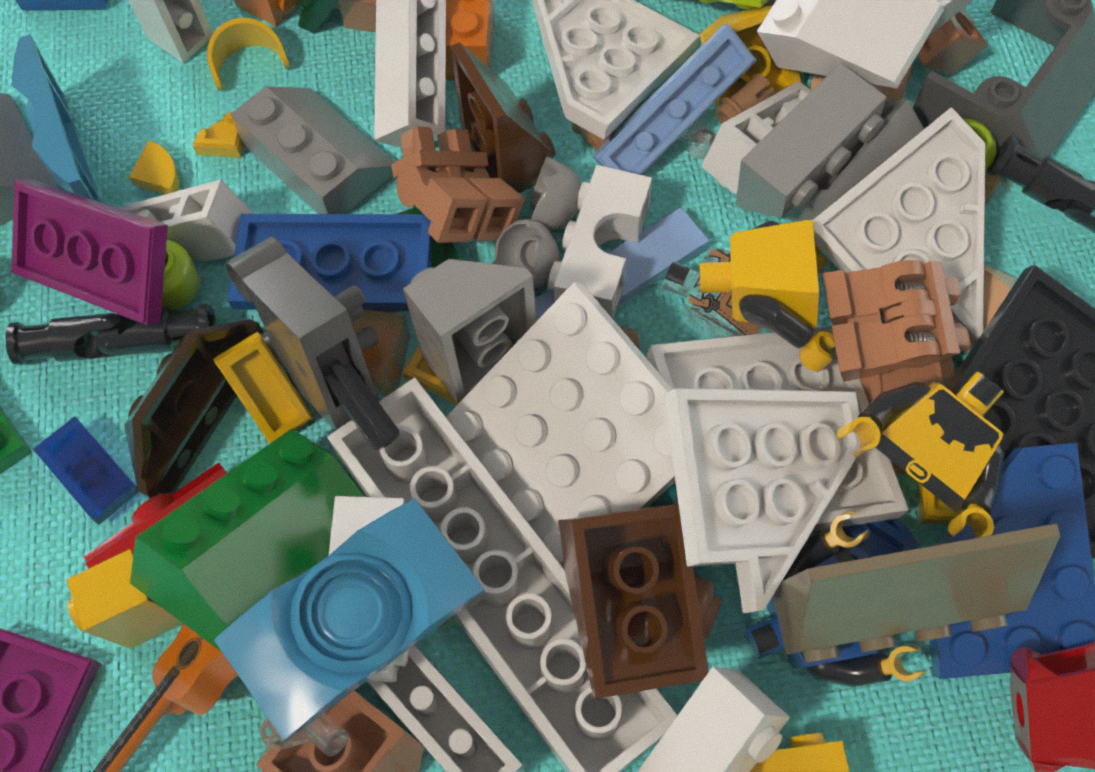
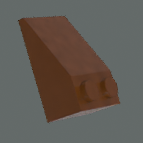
[451,42,556,193]
[558,504,709,699]

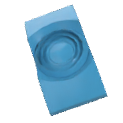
[11,34,101,202]
[214,498,485,742]

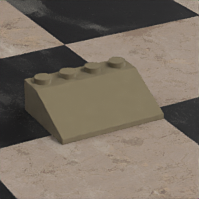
[773,523,1060,663]

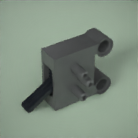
[225,236,400,451]

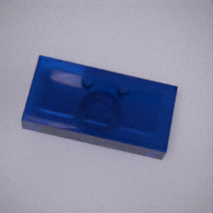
[33,416,138,525]

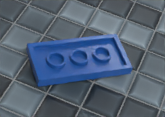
[227,214,434,311]

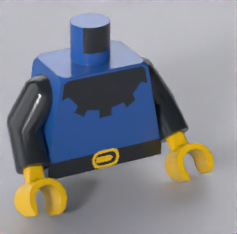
[746,511,927,687]

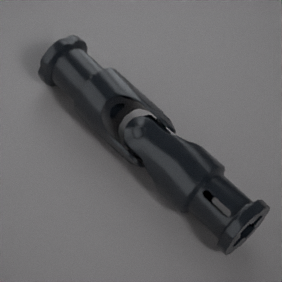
[987,135,1095,234]
[5,304,216,365]

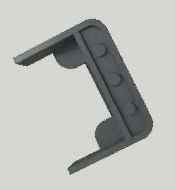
[913,0,1095,179]

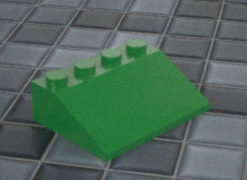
[130,429,364,652]

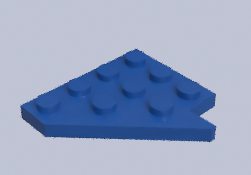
[929,443,1095,679]

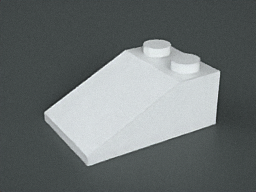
[757,0,944,88]

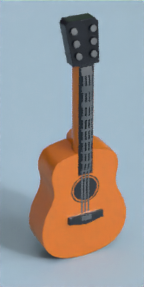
[89,624,238,772]

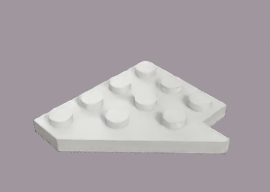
[531,0,700,140]
[813,107,985,343]
[664,388,860,613]

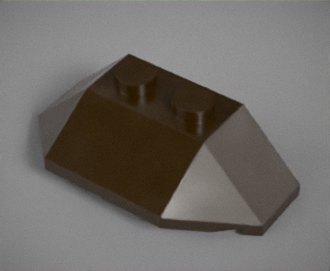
[124,319,264,500]

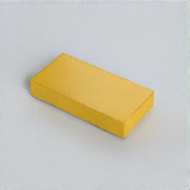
[213,332,314,444]

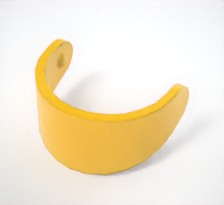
[207,17,290,91]

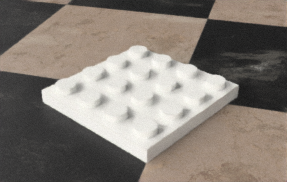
[446,282,676,570]
[646,326,909,531]

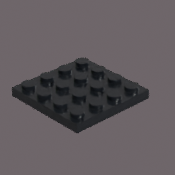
[946,264,1095,559]

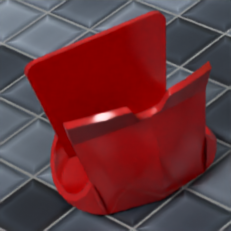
[1009,641,1095,772]

